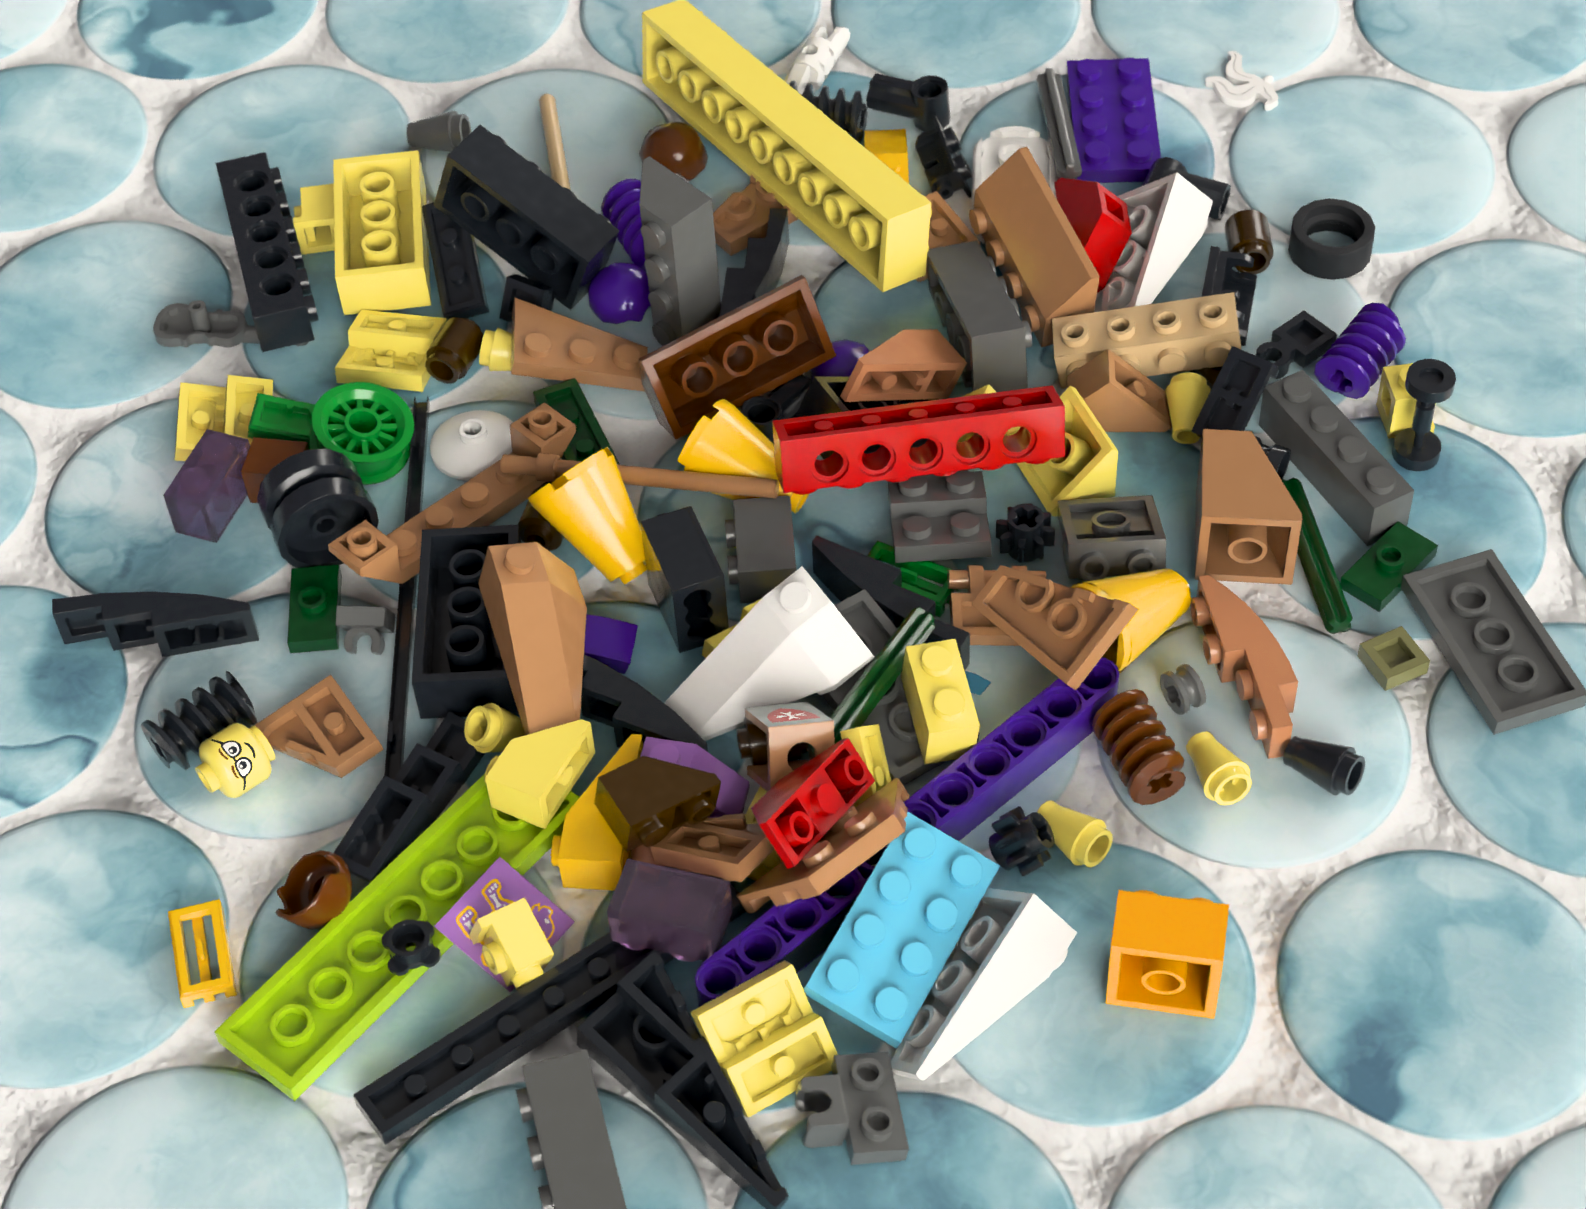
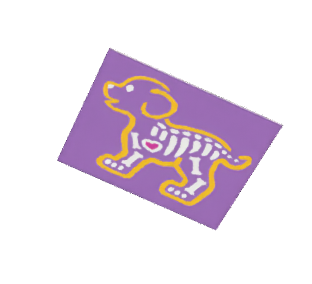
[434,857,575,993]

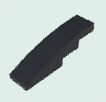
[719,208,789,317]
[812,535,970,671]
[52,591,259,657]
[581,654,708,752]
[333,712,485,883]

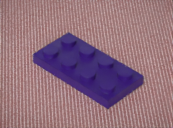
[1066,58,1161,183]

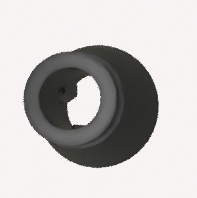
[1283,736,1365,795]

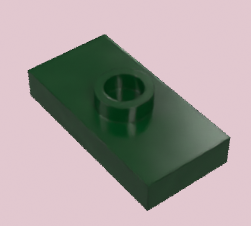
[1340,521,1438,612]
[287,565,342,653]

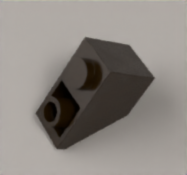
[594,756,721,852]

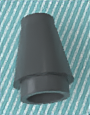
[406,111,471,152]

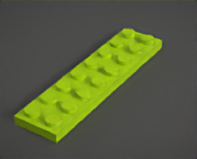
[214,774,580,1101]

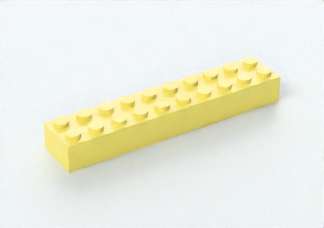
[642,0,932,292]

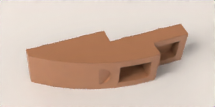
[1190,575,1298,759]

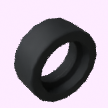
[1288,198,1376,280]

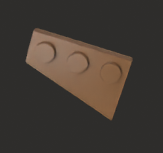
[713,175,798,256]
[511,298,648,392]
[971,565,1139,690]

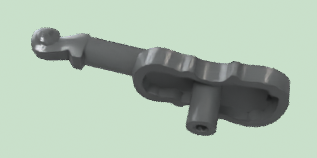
[153,300,309,348]

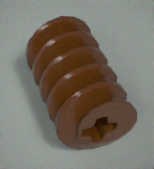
[1092,689,1186,805]

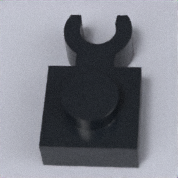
[1255,310,1337,379]

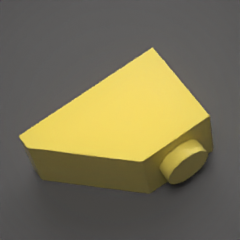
[484,719,596,829]

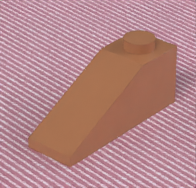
[840,329,967,402]

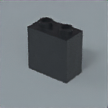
[640,506,729,653]

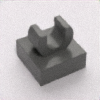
[336,606,395,655]

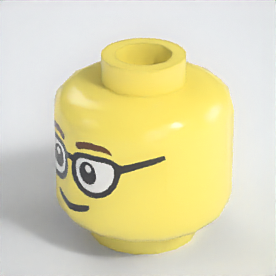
[195,723,275,798]

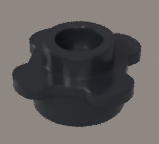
[381,920,441,976]

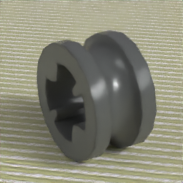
[1160,664,1206,715]

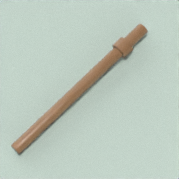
[501,453,779,499]

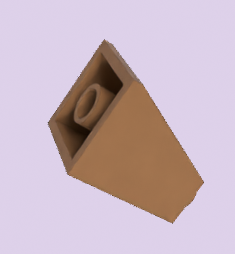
[1195,429,1302,585]

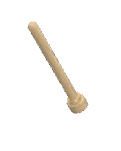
[539,94,571,190]

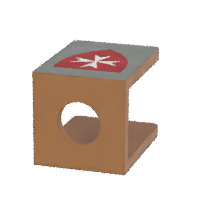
[745,702,835,792]

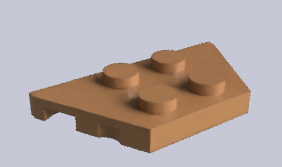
[736,778,910,914]

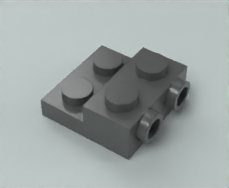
[888,470,991,563]
[1058,495,1166,581]

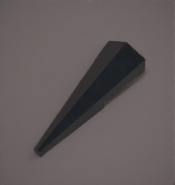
[577,950,789,1209]

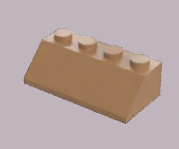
[969,146,1100,348]

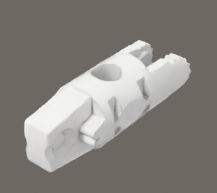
[785,25,850,94]

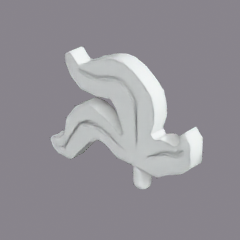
[1205,51,1278,111]

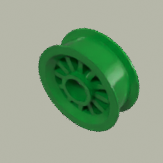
[309,382,414,485]

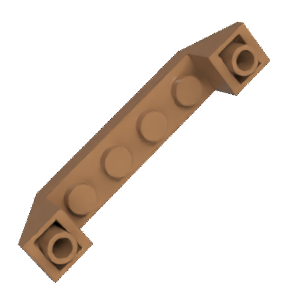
[328,402,576,584]

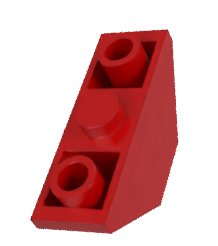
[1054,178,1132,293]
[751,738,876,869]

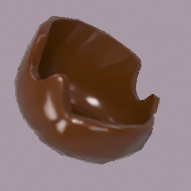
[639,122,708,180]
[275,850,352,930]

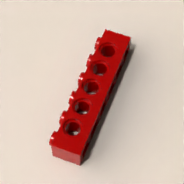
[772,385,1065,495]

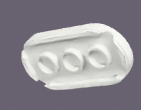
[972,126,1058,245]

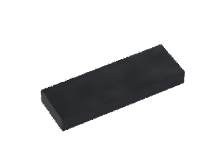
[422,203,489,321]

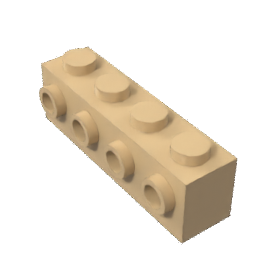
[1052,292,1242,389]

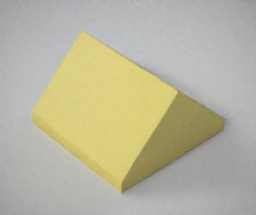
[1016,386,1118,517]

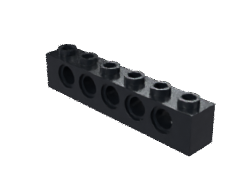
[216,152,319,352]

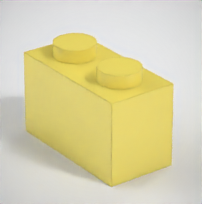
[901,639,980,765]

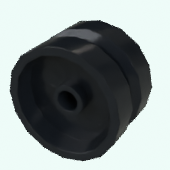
[257,449,379,568]

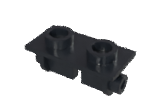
[915,115,973,199]

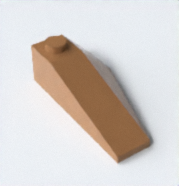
[478,542,587,735]

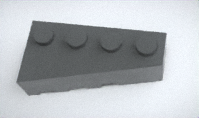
[927,240,1032,392]

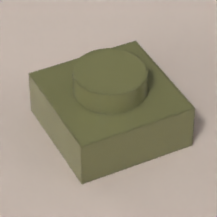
[1357,626,1430,691]

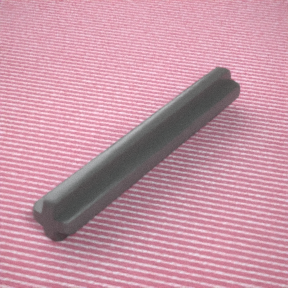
[1036,68,1082,179]

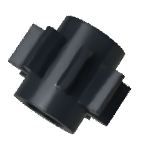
[996,503,1055,563]
[989,806,1054,876]

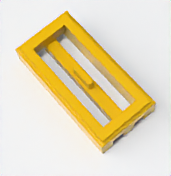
[168,899,237,1008]

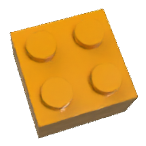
[1105,890,1229,1019]

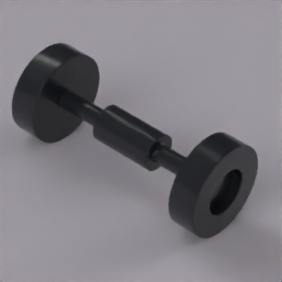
[1392,359,1456,471]

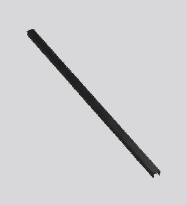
[384,396,430,779]

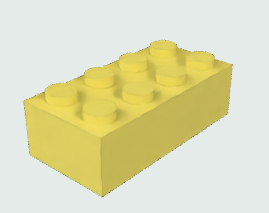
[333,150,431,315]

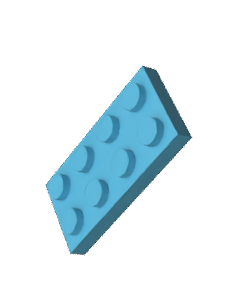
[804,812,1000,1049]

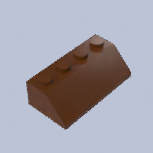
[639,275,836,440]

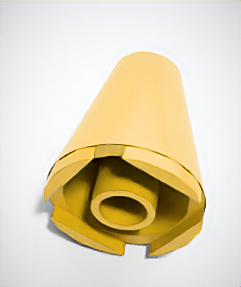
[677,399,809,514]
[527,447,646,585]
[1071,568,1191,673]

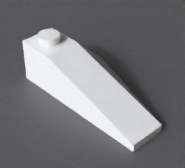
[1102,172,1213,311]
[664,566,875,741]
[891,888,1077,1081]

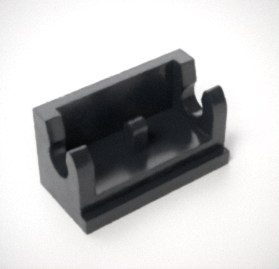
[1201,246,1257,346]
[1192,346,1279,438]

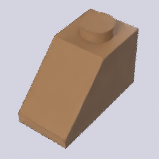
[1067,349,1172,432]

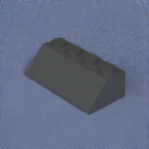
[640,156,721,346]

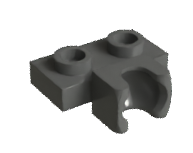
[795,1051,909,1165]

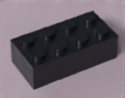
[434,125,620,310]
[412,525,522,719]

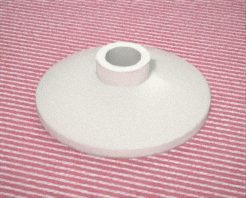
[430,410,513,481]

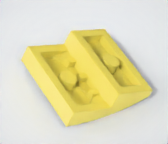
[335,310,446,392]
[174,375,273,462]
[690,960,838,1118]

